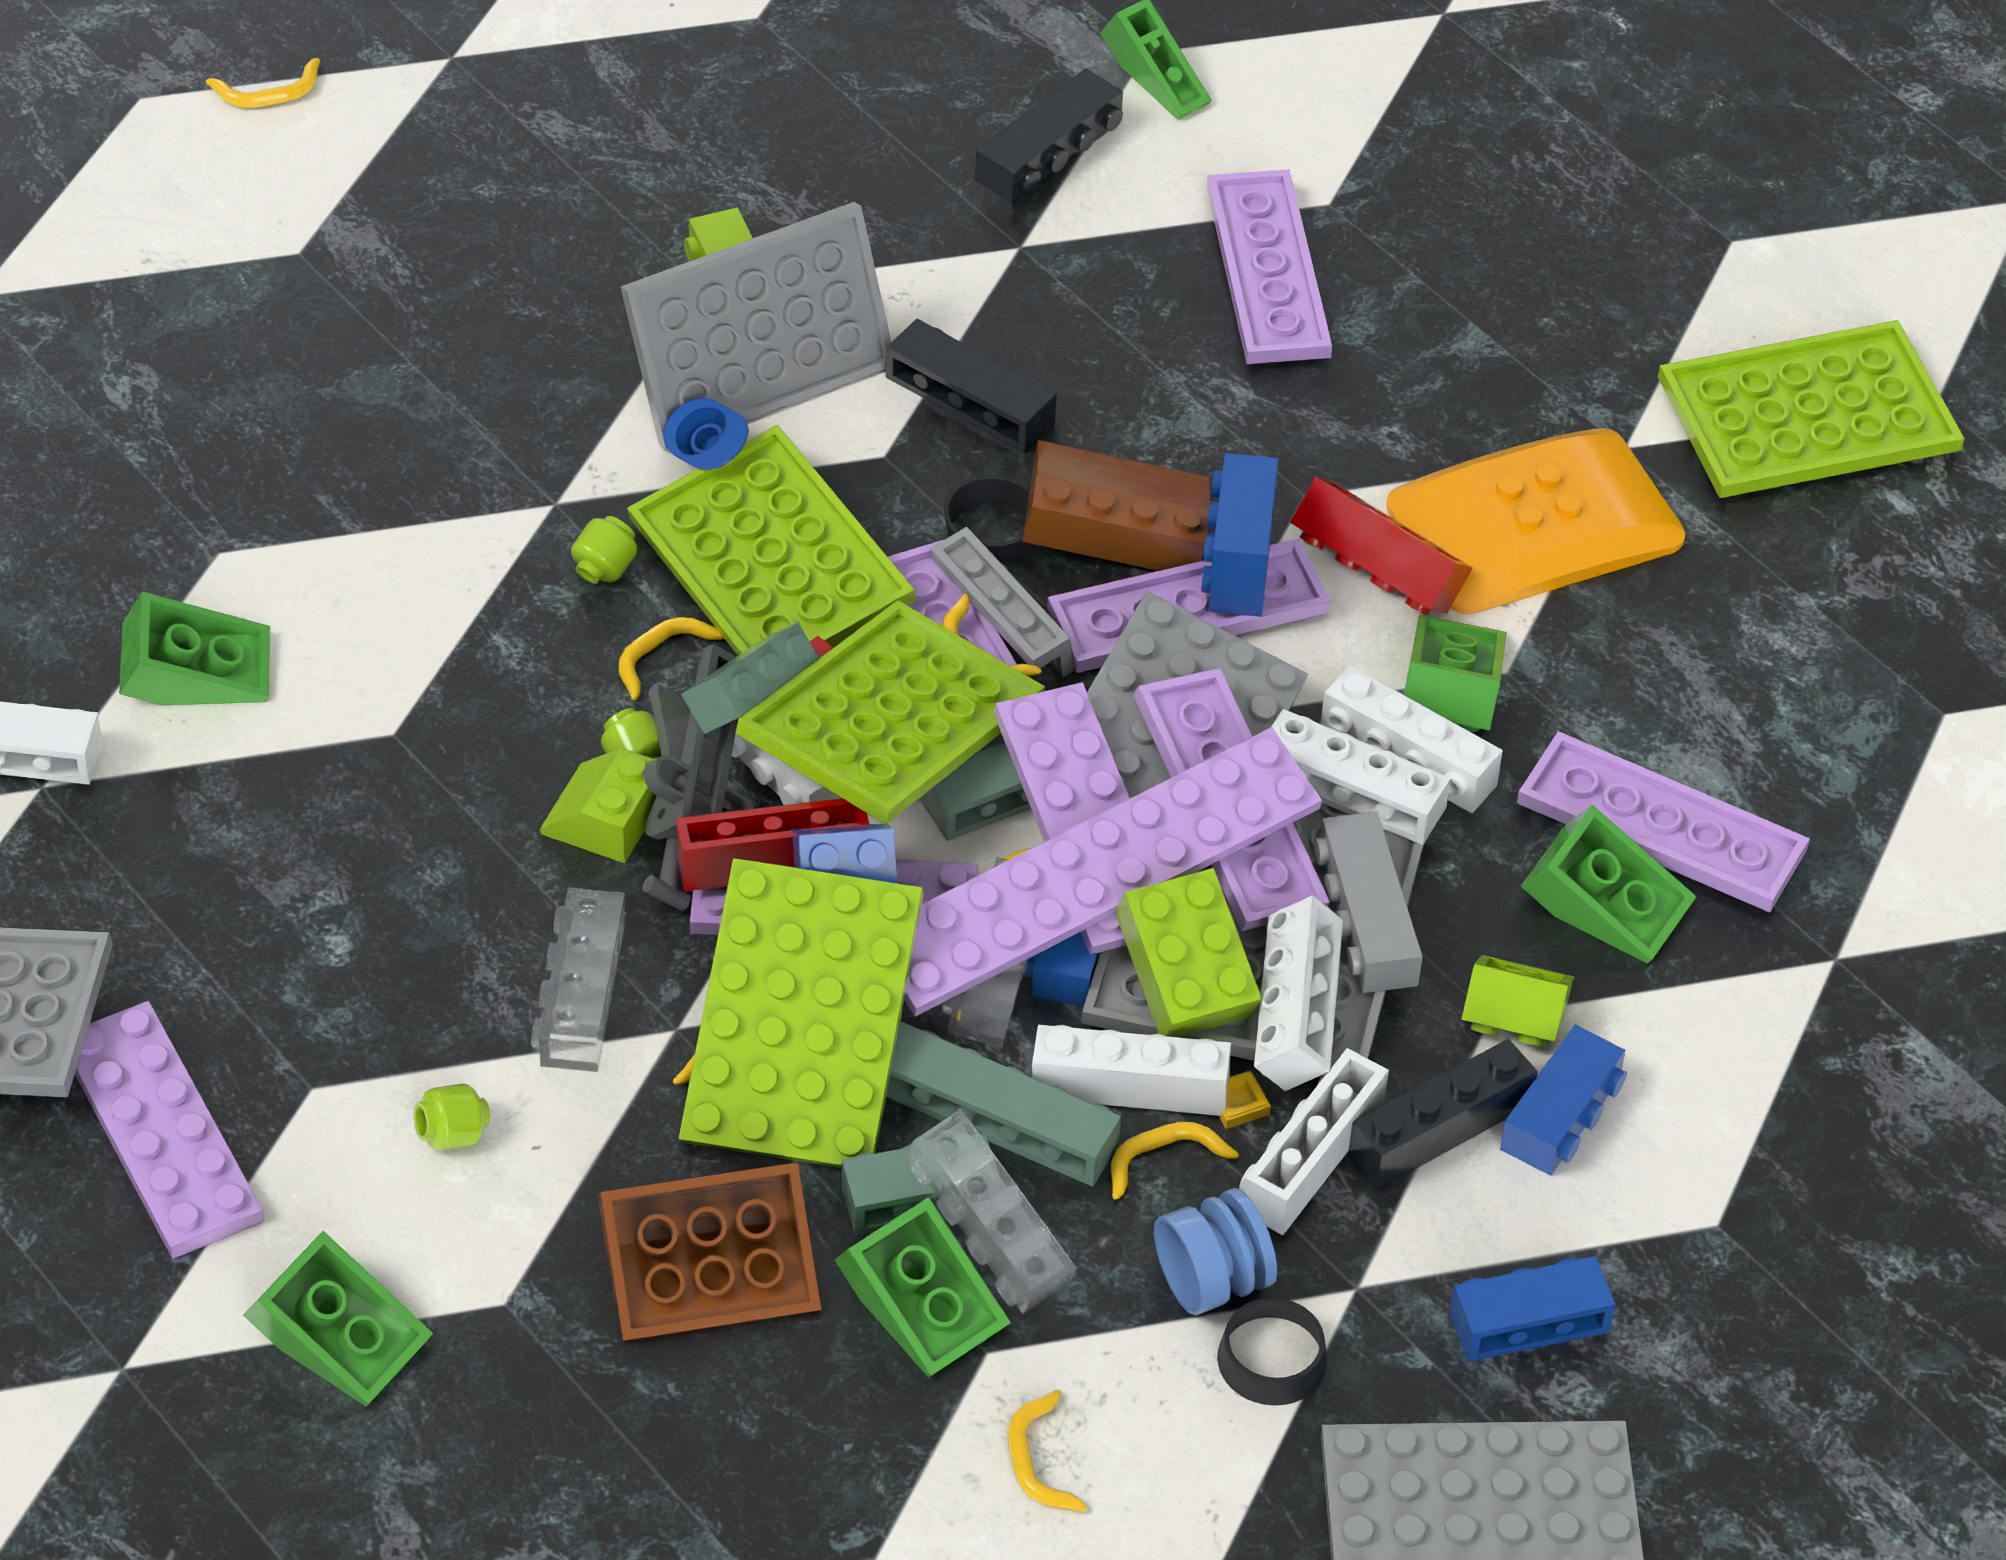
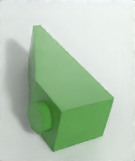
[1100,0,1212,120]

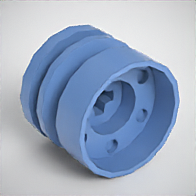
[1154,1188,1277,1316]

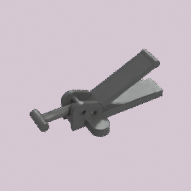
[642,644,754,911]

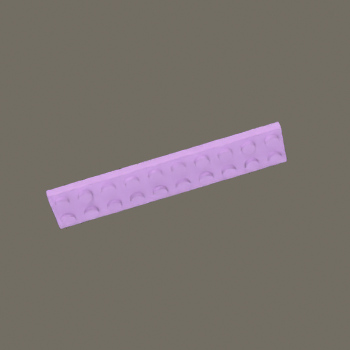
[904,727,1322,1016]

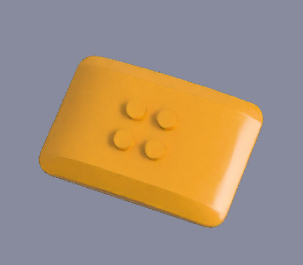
[1386,428,1685,614]

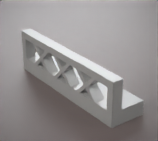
[930,527,1074,677]

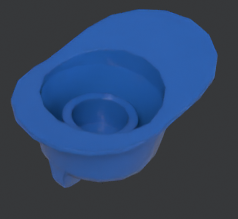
[663,398,749,471]

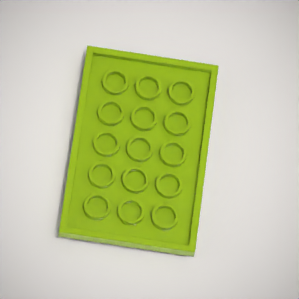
[1658,320,1965,498]
[627,424,917,655]
[736,600,1045,824]
[679,858,924,1169]

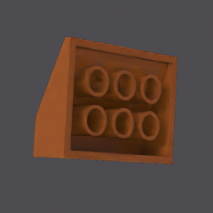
[1022,440,1210,571]
[598,1162,821,1341]

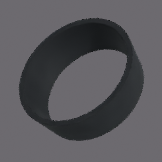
[944,475,1033,564]
[1217,1298,1327,1406]

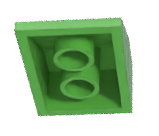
[119,591,270,705]
[1403,614,1507,732]
[1521,804,1696,963]
[834,1197,1011,1377]
[243,1231,433,1407]

